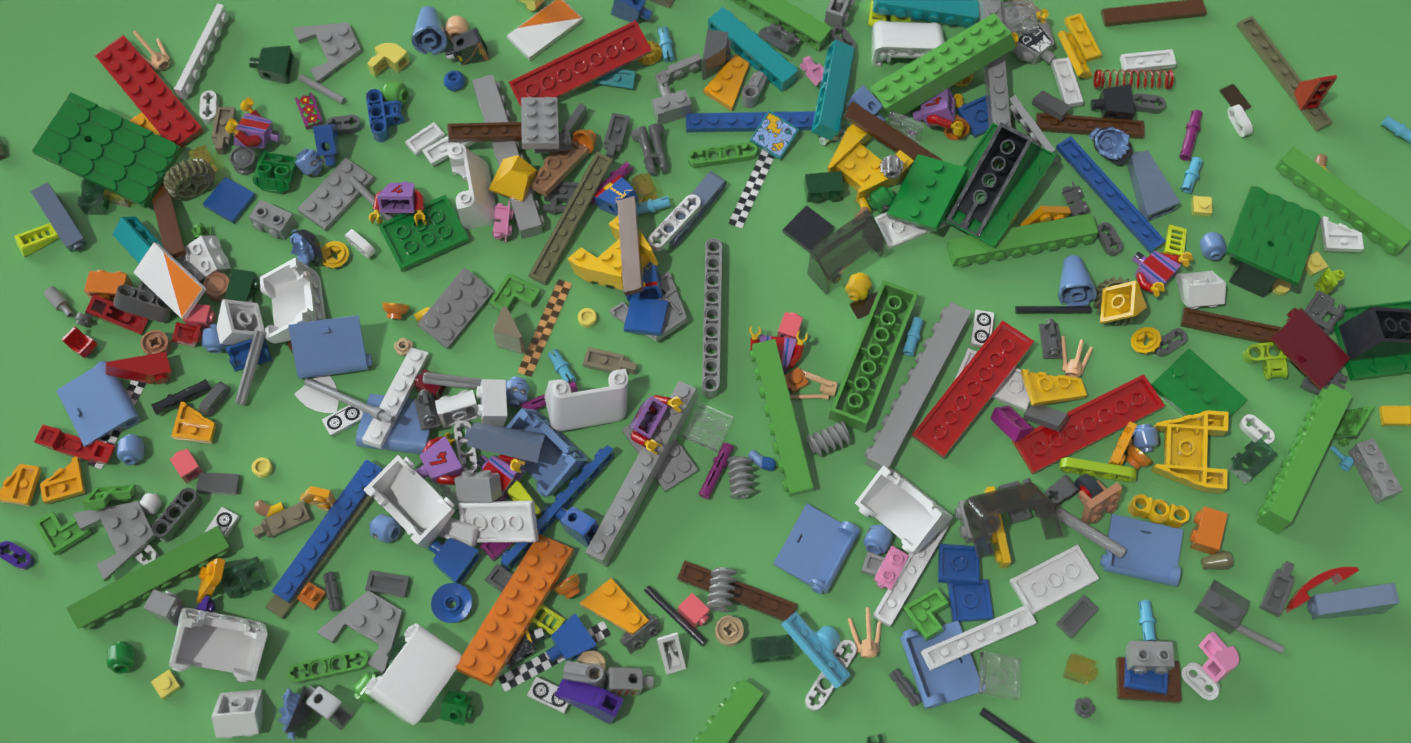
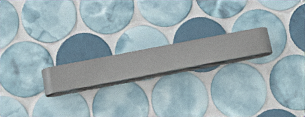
[702,238,722,399]

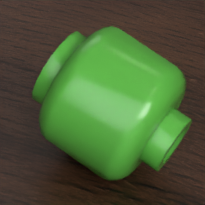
[381,81,409,104]
[354,672,379,704]

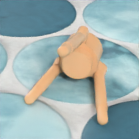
[133,31,171,71]
[1061,336,1093,378]
[790,369,837,400]
[848,607,881,658]

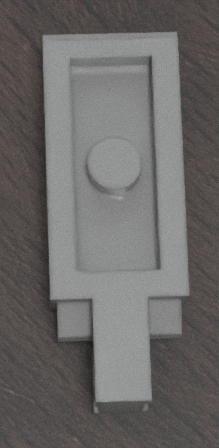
[655,54,702,85]

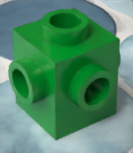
[440,691,474,725]

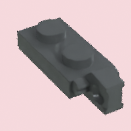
[604,113,630,161]
[1259,561,1295,617]

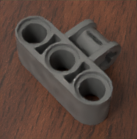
[113,281,172,322]

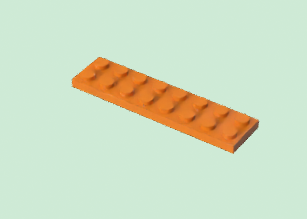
[455,534,574,687]

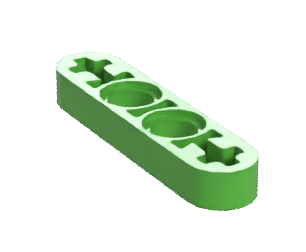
[688,142,757,168]
[287,650,369,684]

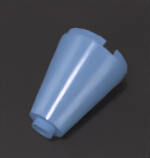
[411,6,447,54]
[1058,255,1097,306]

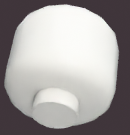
[139,493,162,515]

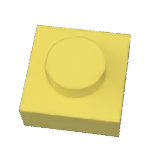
[1191,196,1212,217]
[1304,252,1328,277]
[151,670,182,700]

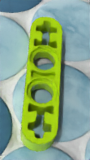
[1060,457,1137,482]

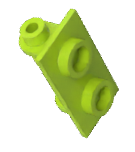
[1314,268,1345,295]

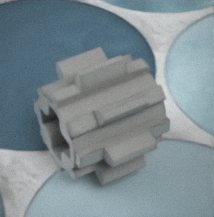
[880,155,904,179]

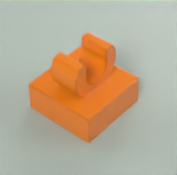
[297,582,327,611]

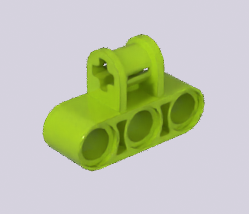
[1242,342,1291,380]

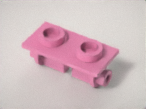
[492,201,513,243]
[874,546,909,590]

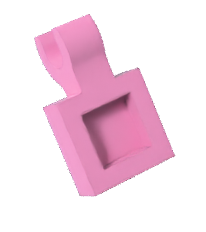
[799,56,824,86]

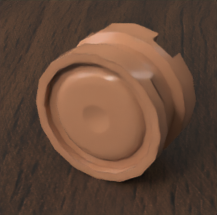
[203,272,229,302]
[141,330,171,355]

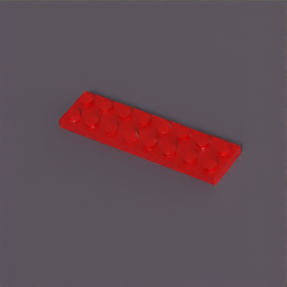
[508,20,652,107]
[95,35,204,148]
[912,320,1034,459]
[1012,374,1165,475]

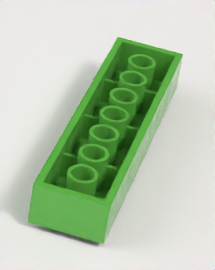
[870,13,1016,122]
[828,280,918,432]
[1256,383,1353,534]

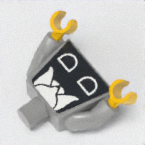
[1011,9,1056,65]

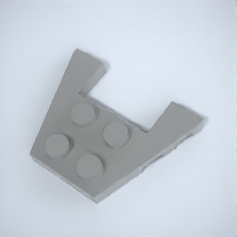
[293,22,362,84]
[609,272,688,342]
[74,502,156,582]
[317,591,403,674]

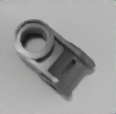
[1041,475,1080,510]

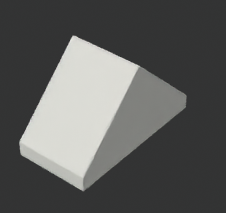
[657,632,686,675]

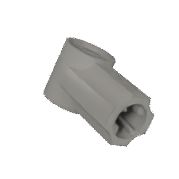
[742,71,767,108]
[563,661,607,687]

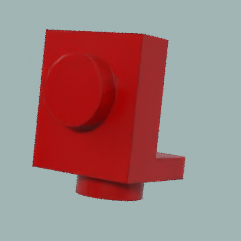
[171,322,203,347]
[62,327,98,358]

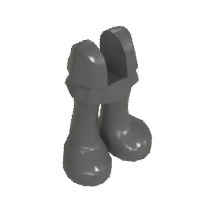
[631,124,668,176]

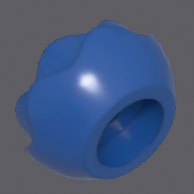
[443,70,466,91]

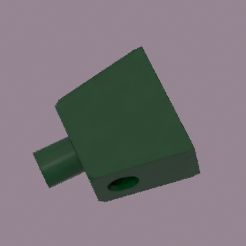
[249,46,294,84]

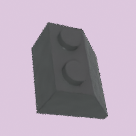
[702,30,731,80]
[1194,579,1250,634]

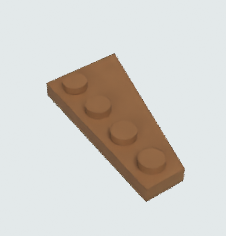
[531,140,589,197]

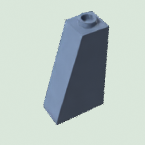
[1127,150,1180,222]
[30,182,87,252]
[465,422,545,463]
[1307,583,1400,620]

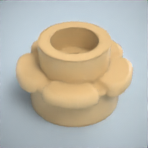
[394,338,413,356]

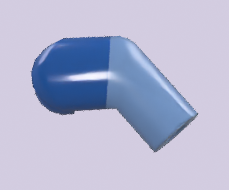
[748,450,776,471]

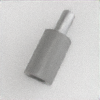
[43,286,73,318]

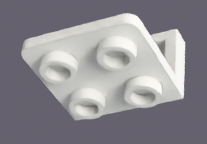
[177,236,231,282]

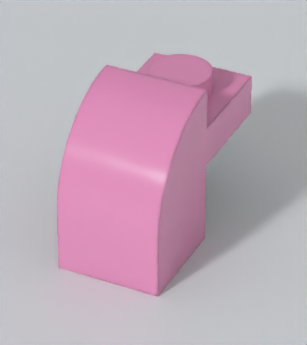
[1198,632,1239,683]

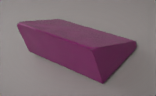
[990,405,1033,442]

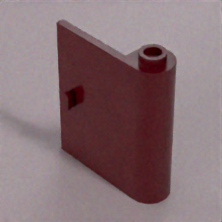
[1270,307,1350,390]

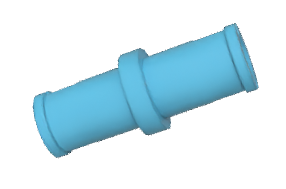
[657,26,675,63]
[1381,116,1411,144]
[1180,157,1203,194]
[638,196,671,215]
[902,317,924,356]
[548,349,577,384]
[1138,600,1157,641]

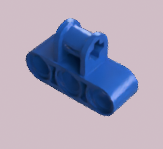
[366,89,405,142]

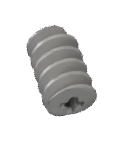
[806,421,850,457]
[727,456,755,500]
[707,567,737,613]

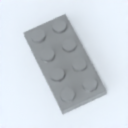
[1009,95,1060,166]
[521,97,559,149]
[297,158,374,232]
[417,267,493,349]
[622,425,698,493]

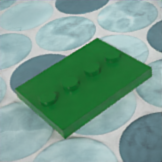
[887,154,968,232]
[378,194,469,272]
[1151,349,1248,439]

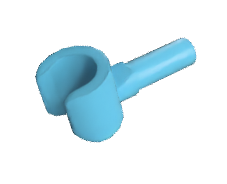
[1330,446,1354,471]

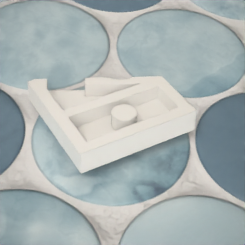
[1320,216,1364,253]

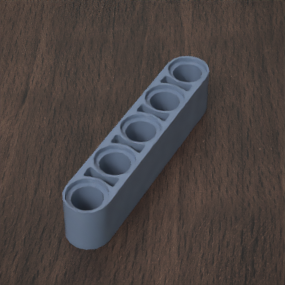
[660,171,727,247]

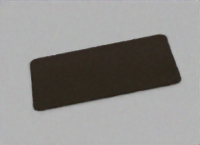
[1219,84,1251,111]
[850,292,878,319]

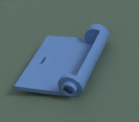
[288,315,372,379]
[56,361,141,447]
[356,394,436,455]
[773,504,860,594]
[1100,514,1183,587]
[900,620,984,709]

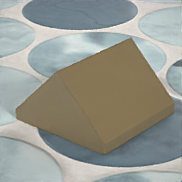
[493,306,526,354]

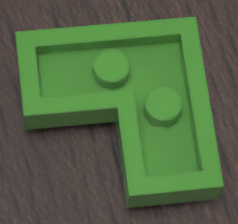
[489,273,541,311]
[83,484,136,511]
[34,511,91,556]
[903,588,949,641]

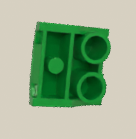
[253,151,298,193]

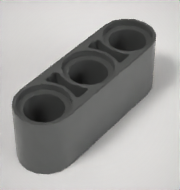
[152,488,202,542]

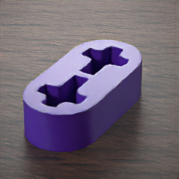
[0,541,34,570]

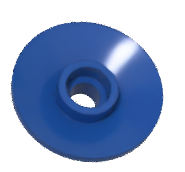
[431,583,472,623]

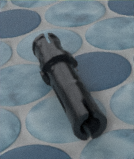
[151,379,211,415]

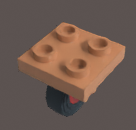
[1075,474,1122,525]

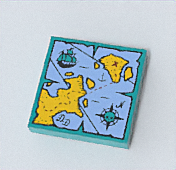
[749,110,799,160]

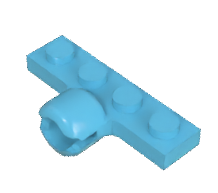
[781,612,850,688]

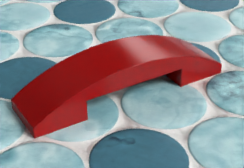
[34,424,116,465]
[1285,567,1359,613]

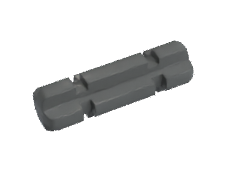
[323,572,342,612]
[889,669,922,707]

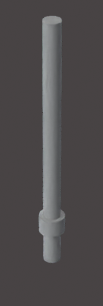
[304,378,396,424]

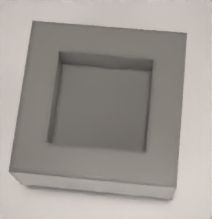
[861,552,885,577]

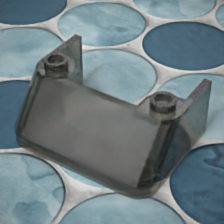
[807,210,886,295]
[964,482,1063,558]

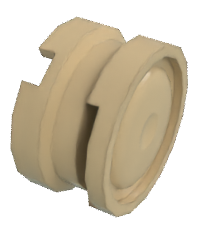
[715,615,744,646]
[577,651,606,679]

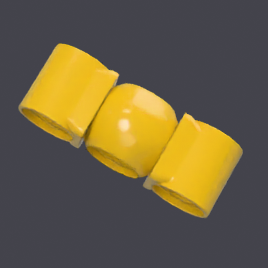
[1128,494,1190,528]

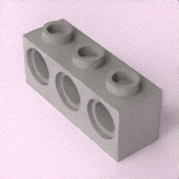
[1348,438,1403,504]

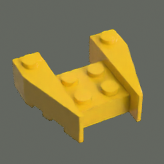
[827,124,914,203]
[568,216,658,290]
[1151,410,1228,494]

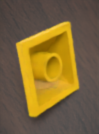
[489,155,537,202]
[1100,281,1147,324]

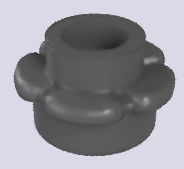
[73,312,93,327]
[1074,698,1095,718]

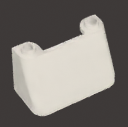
[872,21,945,67]
[446,144,497,230]
[260,258,326,344]
[544,369,628,431]
[364,455,455,549]
[855,465,953,554]
[169,608,268,682]
[364,623,462,725]

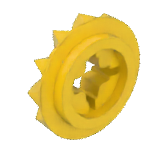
[637,40,662,65]
[321,241,350,270]
[1130,327,1162,355]

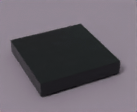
[782,205,834,254]

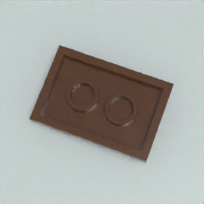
[1116,657,1182,703]

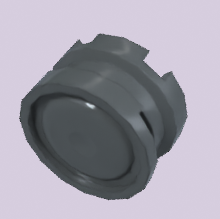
[230,146,258,175]

